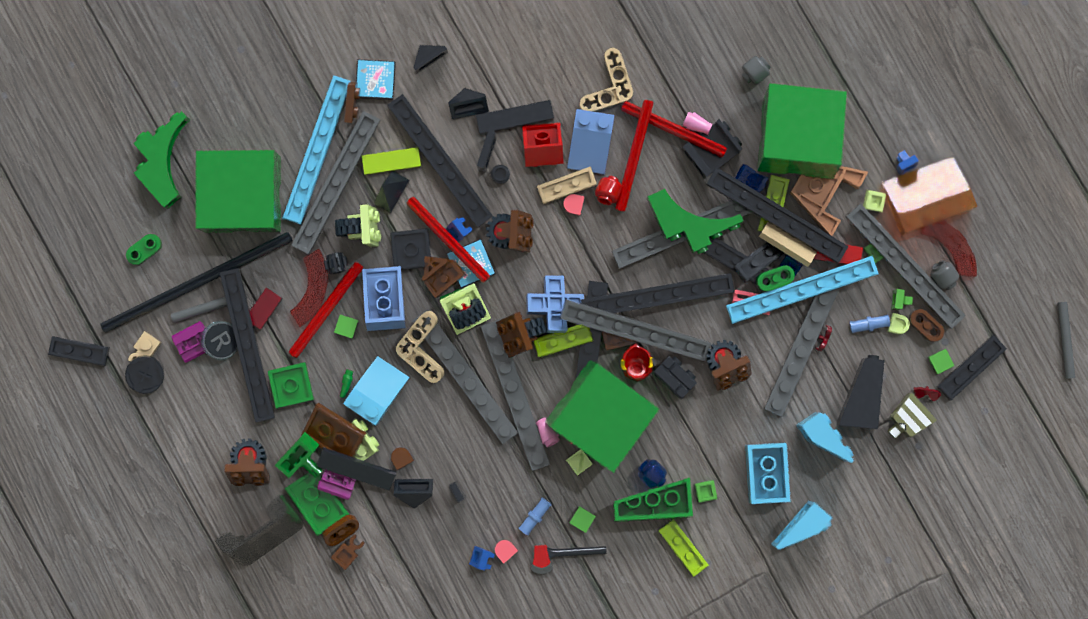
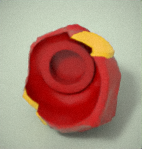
[620,344,653,382]

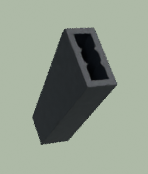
[837,355,885,429]

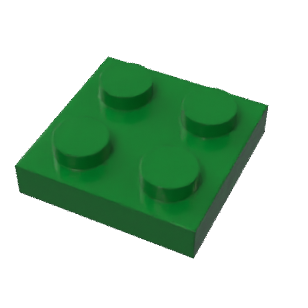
[268,362,314,408]

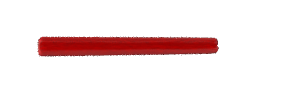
[616,100,654,212]
[621,101,727,157]
[406,197,490,283]
[289,262,364,358]

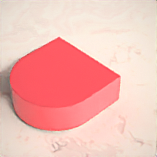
[564,194,585,216]
[495,540,518,563]

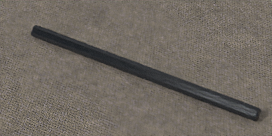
[100,232,293,332]

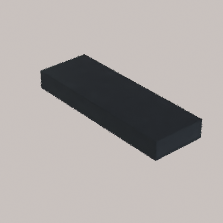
[733,242,784,283]
[48,336,110,366]

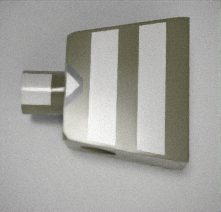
[888,393,937,439]

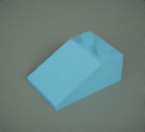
[343,356,410,425]
[771,501,832,549]

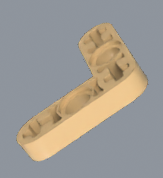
[580,48,633,112]
[396,311,444,383]

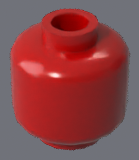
[595,176,622,206]

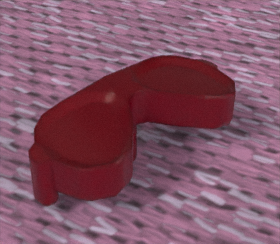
[816,325,832,352]
[913,386,941,401]

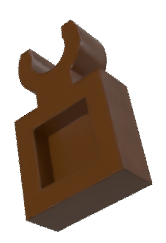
[331,534,365,570]

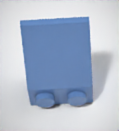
[567,109,614,175]
[362,266,406,331]

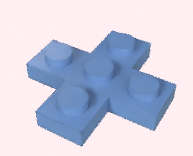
[526,276,584,333]

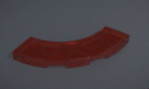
[921,215,977,277]
[290,249,328,328]

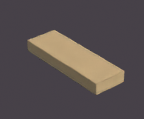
[537,167,597,204]
[759,222,817,267]

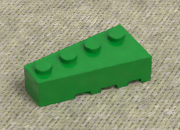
[613,477,693,522]

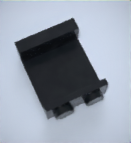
[682,119,742,179]

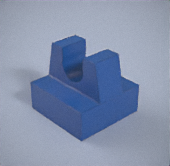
[896,150,919,176]
[445,217,472,243]
[469,546,495,570]

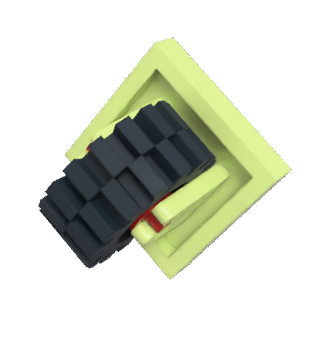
[335,205,381,247]
[440,283,491,335]

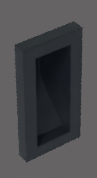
[413,45,448,74]
[448,88,489,120]
[374,171,410,213]
[394,479,433,509]

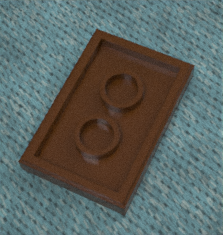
[301,403,367,457]

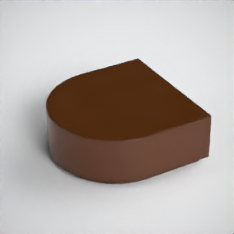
[391,447,414,470]

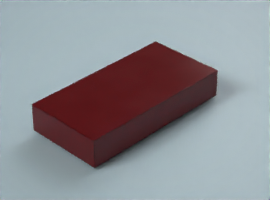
[250,287,283,330]

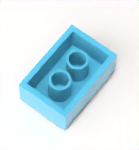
[745,443,790,504]

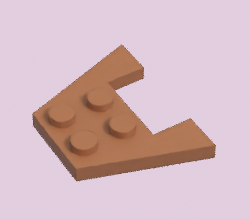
[790,166,868,236]

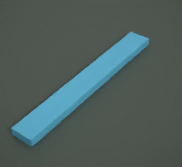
[283,75,350,225]
[726,256,879,324]

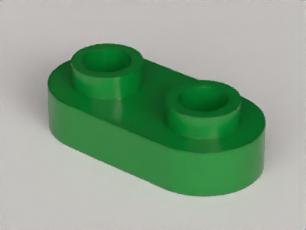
[126,234,162,265]
[756,266,795,291]

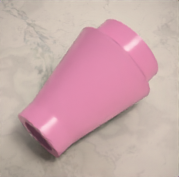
[683,112,712,135]
[536,418,560,448]

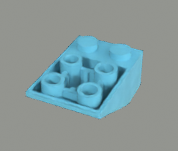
[796,412,854,463]

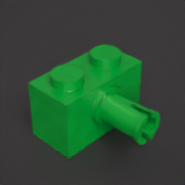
[275,432,323,478]

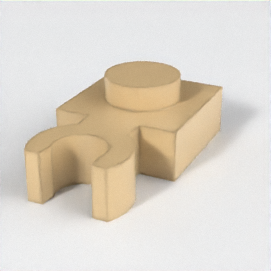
[128,331,162,361]

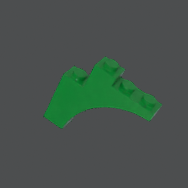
[133,111,190,209]
[647,189,743,255]

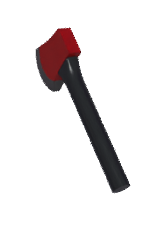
[531,545,607,574]

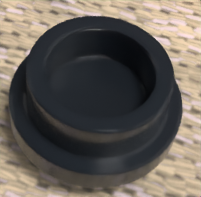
[491,165,510,184]

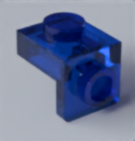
[735,164,768,193]

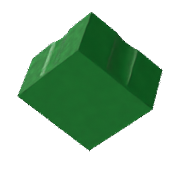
[757,83,847,179]
[196,150,281,233]
[545,360,659,473]

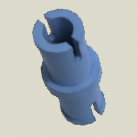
[850,314,890,334]
[519,498,551,535]

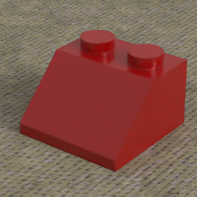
[522,123,564,167]

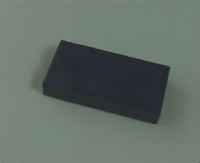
[449,481,466,502]

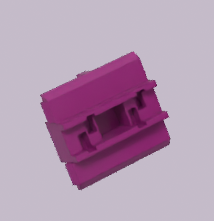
[171,321,207,363]
[317,469,356,500]

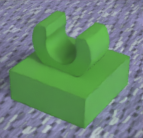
[891,289,913,310]

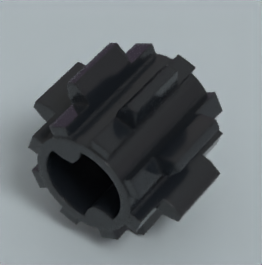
[324,252,348,275]

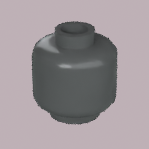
[742,56,771,85]
[930,260,959,290]

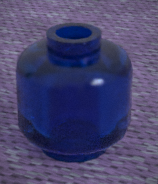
[638,459,667,488]

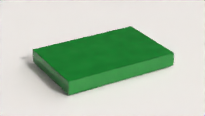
[285,472,349,536]

